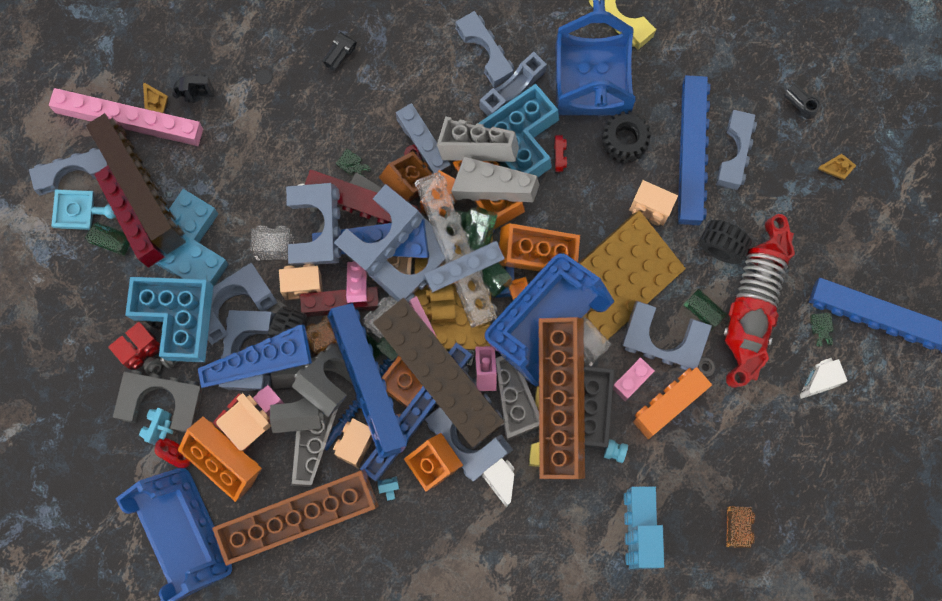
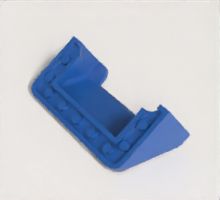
[485,254,615,387]
[116,468,232,601]

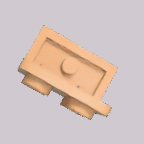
[217,393,271,451]

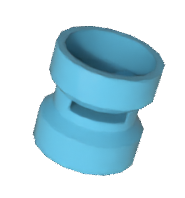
[604,439,628,463]

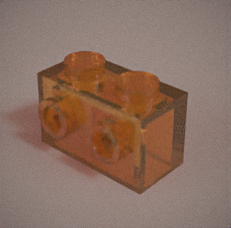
[305,314,337,355]
[727,506,755,548]

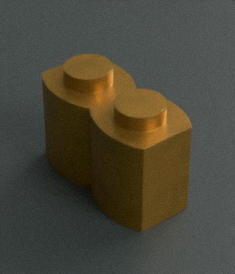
[426,283,456,323]

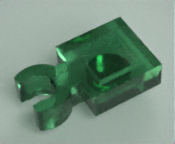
[336,149,371,177]
[810,313,834,347]

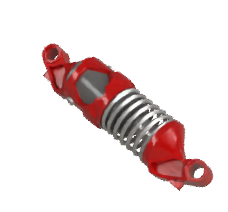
[724,214,795,388]

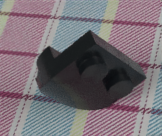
[172,74,214,103]

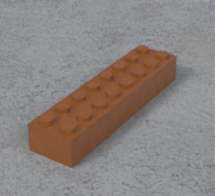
[539,317,585,479]
[212,469,379,566]

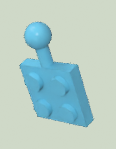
[51,190,116,230]

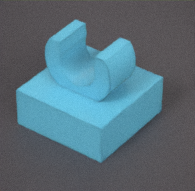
[377,476,399,501]

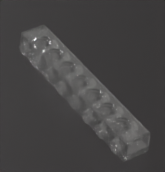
[415,172,497,328]

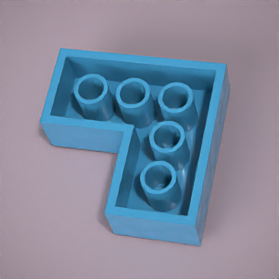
[478,84,559,178]
[156,189,229,287]
[125,277,214,362]
[624,487,664,569]

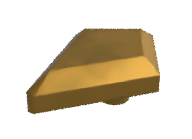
[143,83,168,113]
[818,154,856,180]

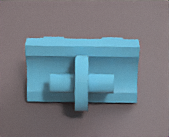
[139,408,174,445]

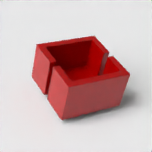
[108,322,160,370]

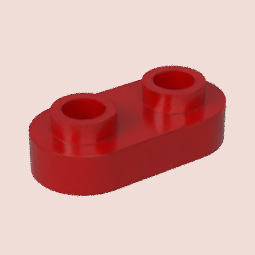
[554,135,567,172]
[154,438,191,468]

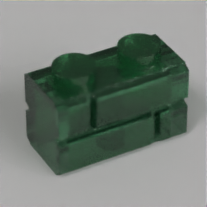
[461,207,498,251]

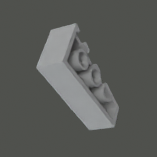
[437,116,519,162]
[451,157,539,202]
[496,356,539,441]
[291,409,338,487]

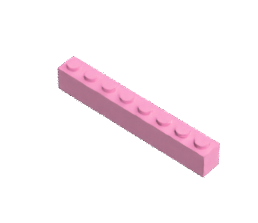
[49,88,203,146]

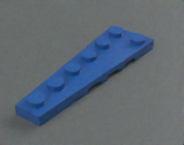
[312,219,429,258]
[198,325,312,388]

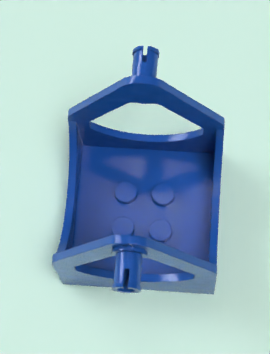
[555,0,635,115]

